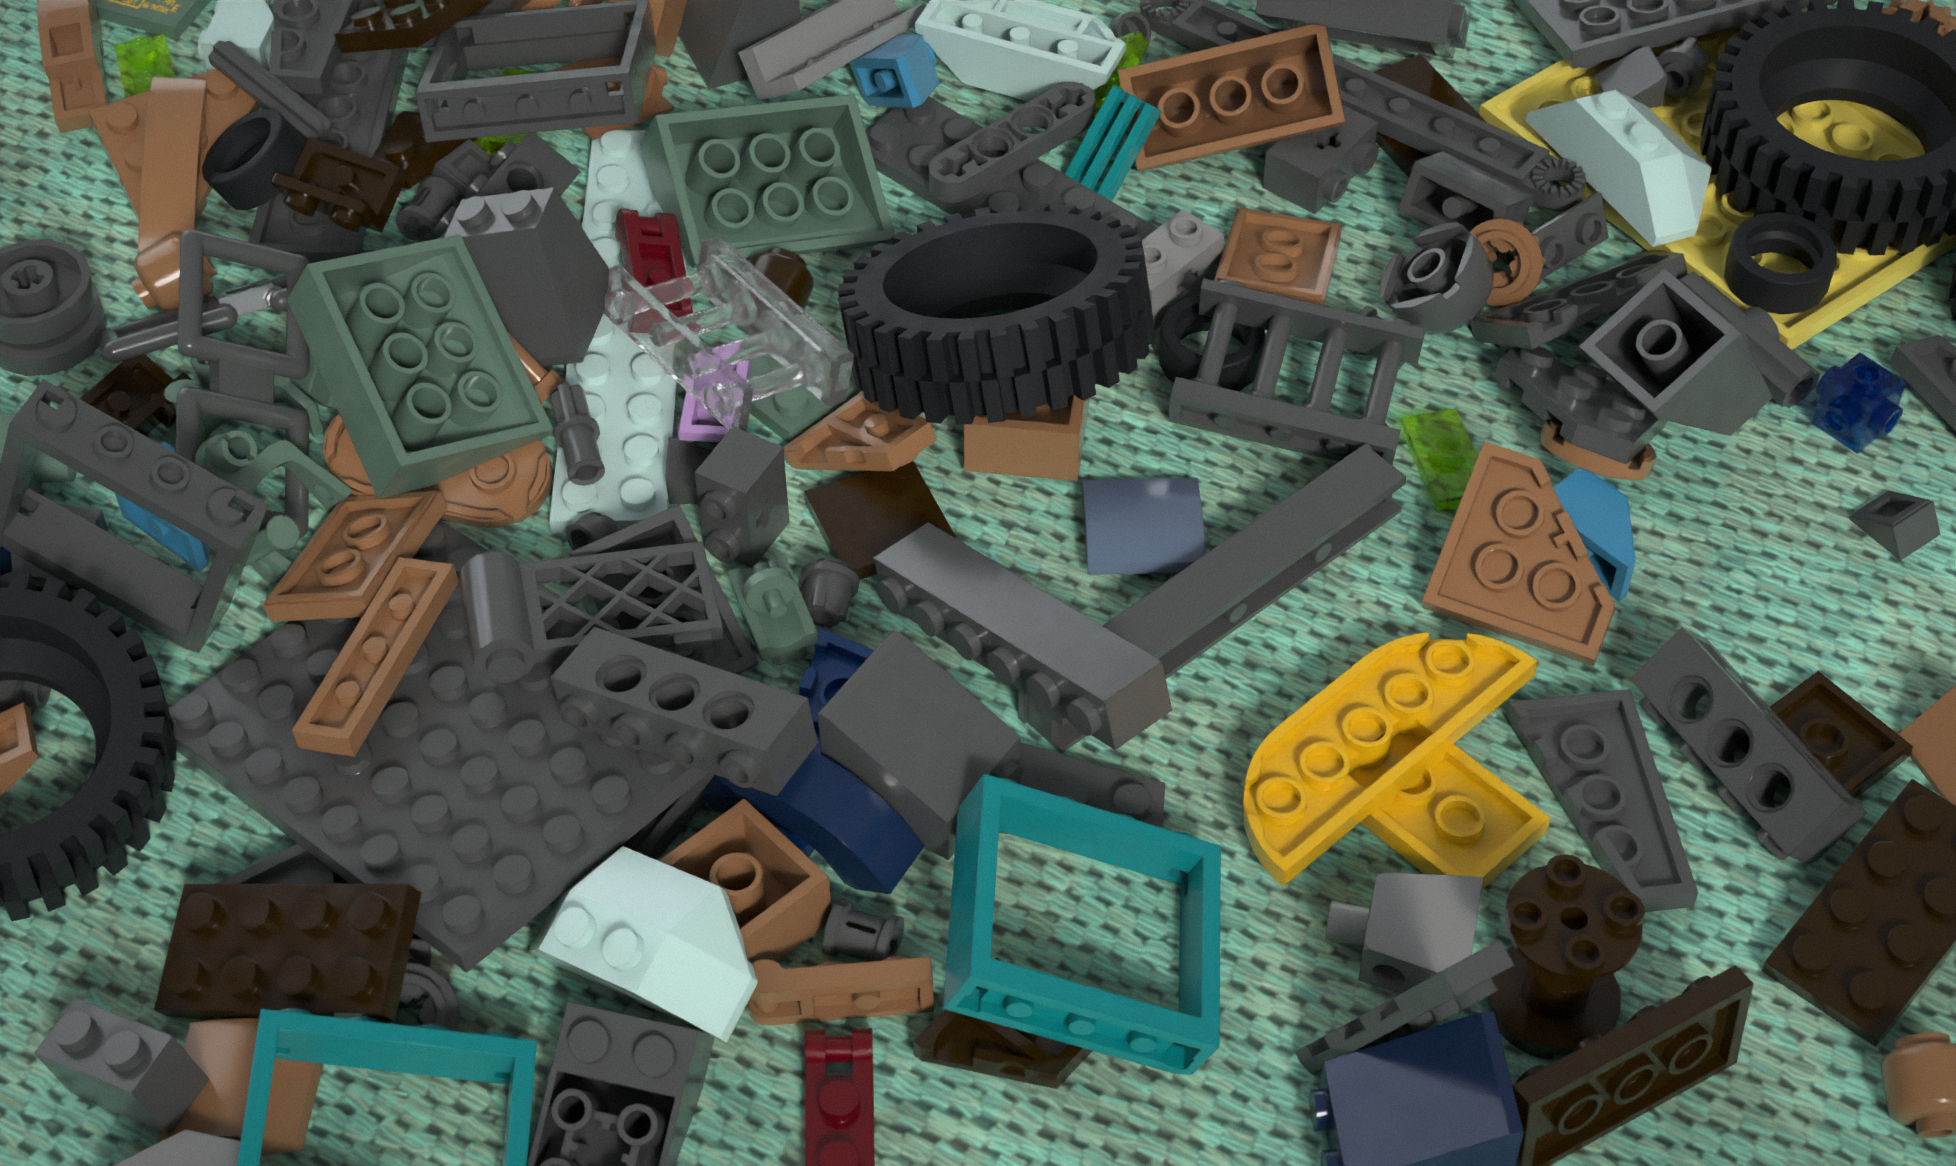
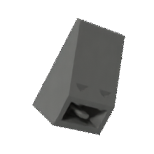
[527,1002,715,1166]

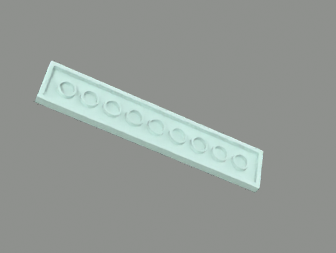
[549,130,688,533]

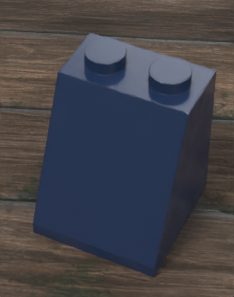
[1309,1011,1524,1166]

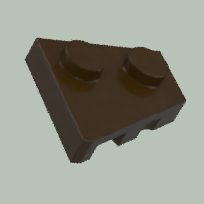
[371,111,477,189]

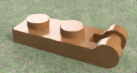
[747,955,934,1026]

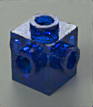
[1812,352,1906,454]

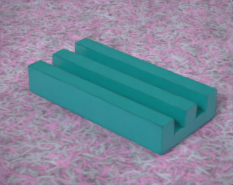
[1065,85,1162,201]

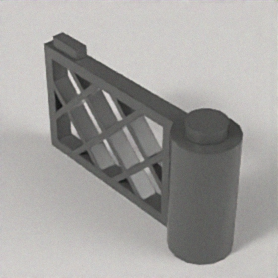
[460,541,723,683]

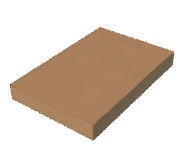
[1214,208,1342,306]
[262,491,448,622]

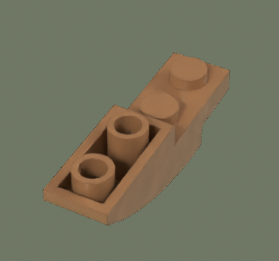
[37,0,109,133]

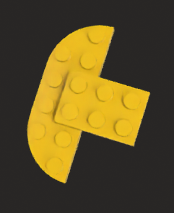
[1242,632,1551,889]

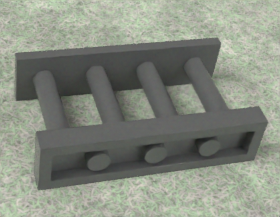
[1168,278,1426,465]

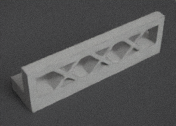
[738,0,926,101]

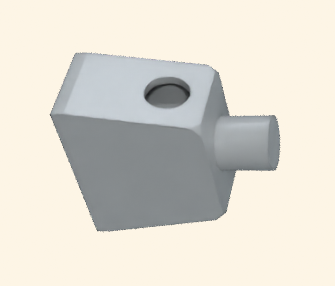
[1325,872,1483,1014]

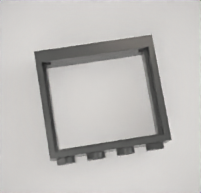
[415,0,657,142]
[1255,0,1470,59]
[0,379,268,653]

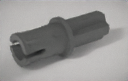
[551,382,605,486]

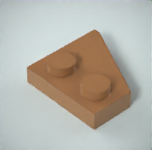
[783,391,937,471]

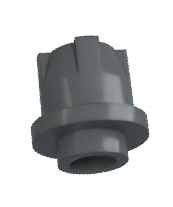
[1657,37,1711,98]
[799,557,860,628]

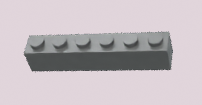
[873,522,1172,750]

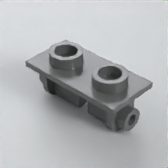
[1502,192,1609,279]

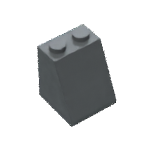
[678,0,800,90]
[443,187,617,366]
[1579,268,1773,436]
[818,630,1024,861]

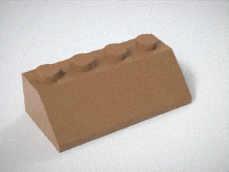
[1118,24,1346,172]

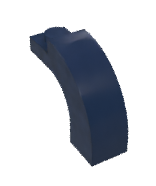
[700,750,925,894]

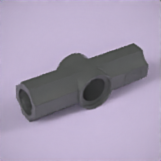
[1680,272,1820,408]

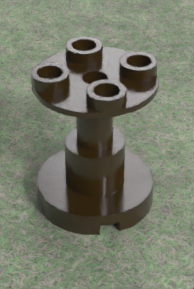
[1487,854,1644,1059]

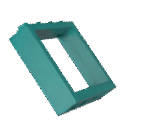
[943,774,1221,1075]
[237,1008,537,1166]

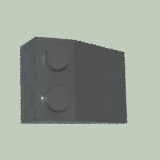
[569,504,758,675]

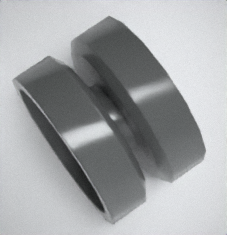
[0,239,107,376]

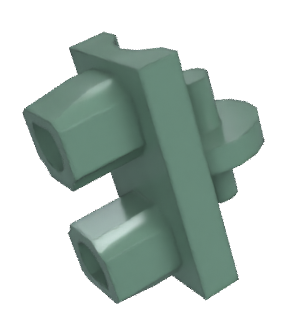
[728,553,819,666]

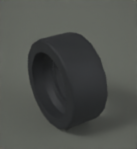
[202,109,306,210]
[1724,212,1837,315]
[1159,294,1265,391]

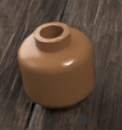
[131,234,218,312]
[1881,1032,1956,1138]

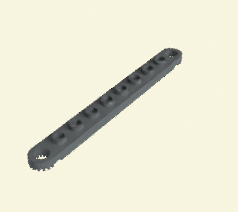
[1140,0,1586,210]

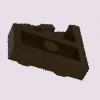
[913,957,1092,1089]

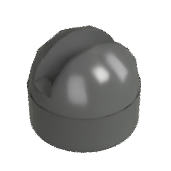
[1108,11,1151,54]
[566,512,618,551]

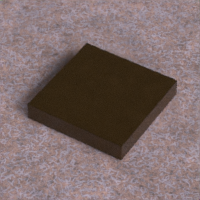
[804,461,956,580]
[1737,671,1913,799]

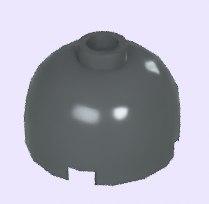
[1379,222,1494,334]

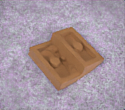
[157,1018,324,1156]

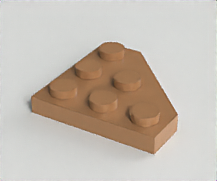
[89,69,259,222]
[1422,441,1615,666]

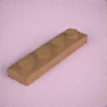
[292,557,459,757]

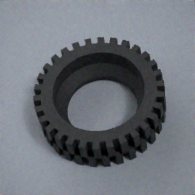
[1700,0,1956,255]
[838,204,1155,424]
[0,571,176,922]

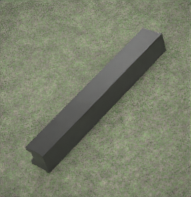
[1018,443,1407,754]

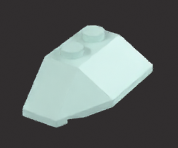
[915,0,1126,102]
[1525,90,1712,247]
[528,846,758,1043]

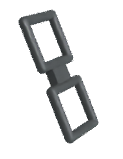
[175,229,310,538]
[97,250,377,363]

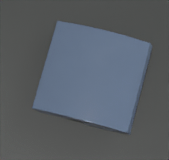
[1082,478,1206,575]

